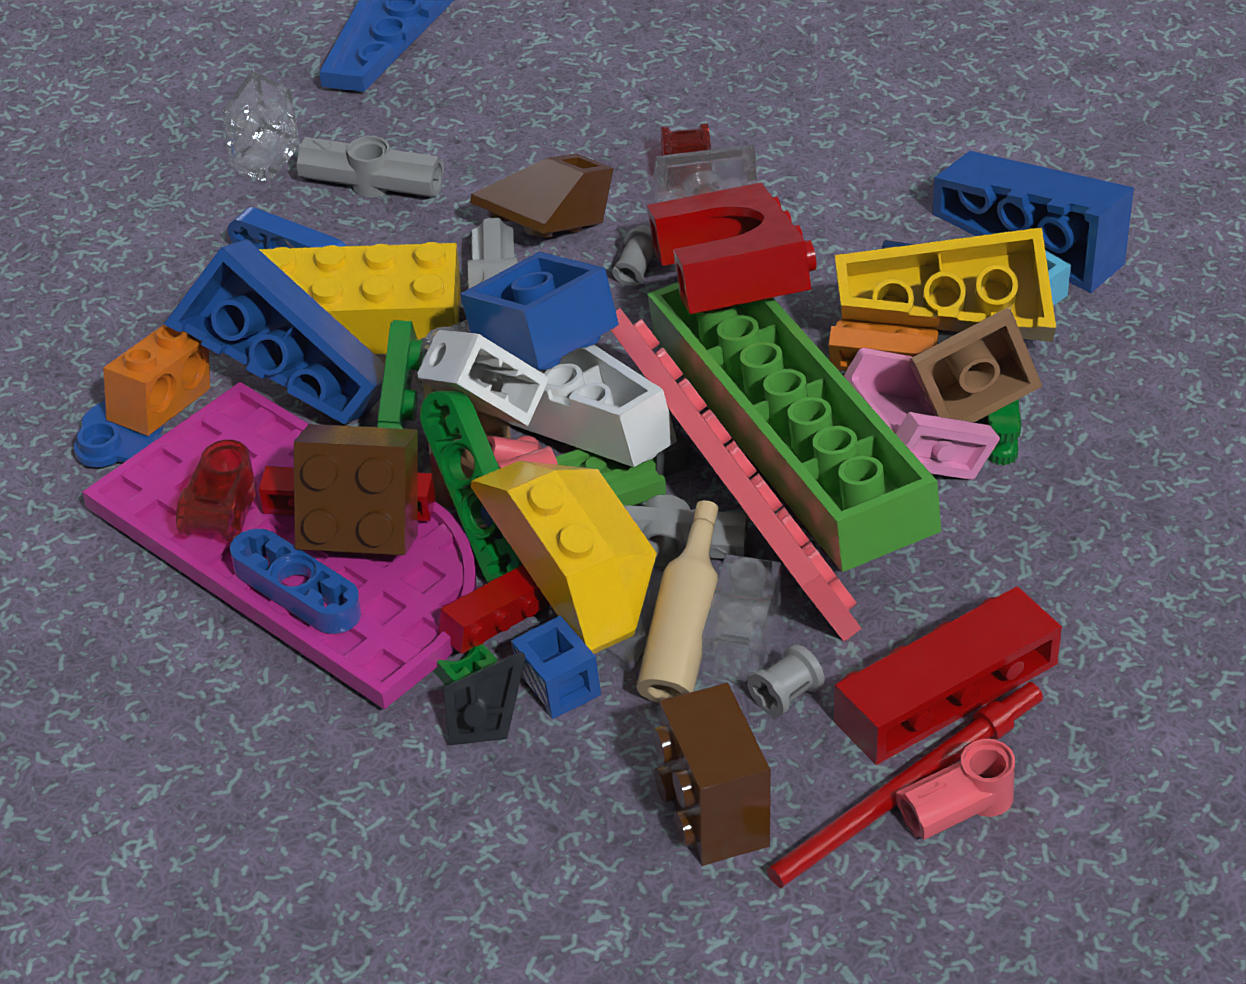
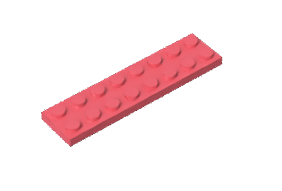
[611,308,862,641]

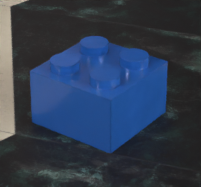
[460,251,619,370]

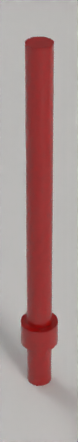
[766,682,1043,889]

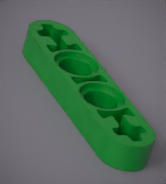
[420,390,523,583]

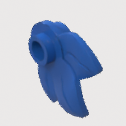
[74,400,164,467]

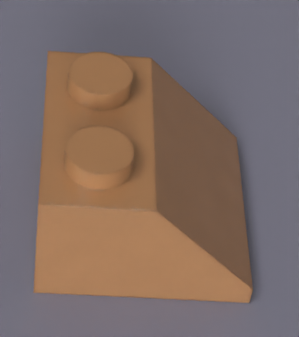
[909,307,1043,423]

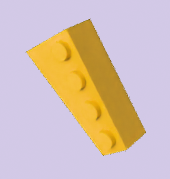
[835,227,1056,342]

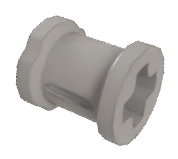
[747,644,825,718]

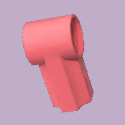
[896,739,1015,840]

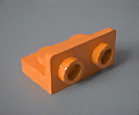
[828,319,938,371]

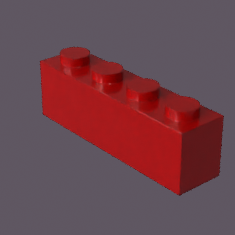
[834,586,1062,765]

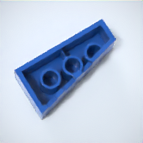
[932,150,1134,293]
[164,239,385,424]

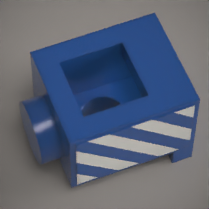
[511,615,602,719]

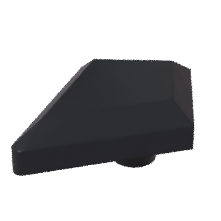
[443,651,525,745]

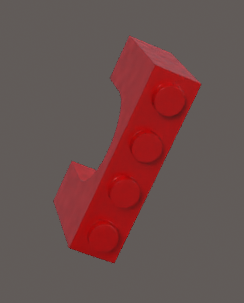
[647,182,817,314]

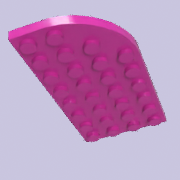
[82,382,477,710]

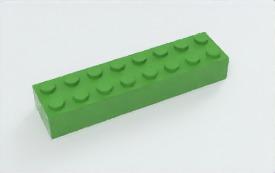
[647,282,941,572]

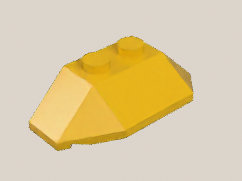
[471,461,657,654]

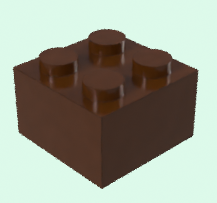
[294,424,418,555]
[653,682,771,866]

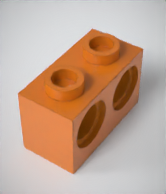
[103,324,210,436]

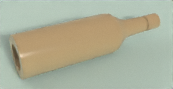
[636,500,719,703]

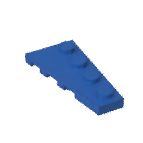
[319,0,454,92]

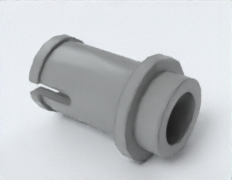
[612,225,657,287]

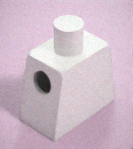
[418,330,549,426]

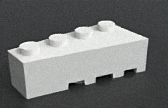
[488,345,677,467]

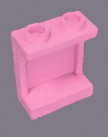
[844,348,1000,480]

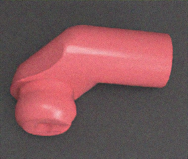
[487,436,542,463]

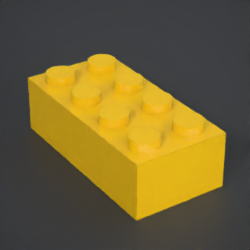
[259,242,461,354]

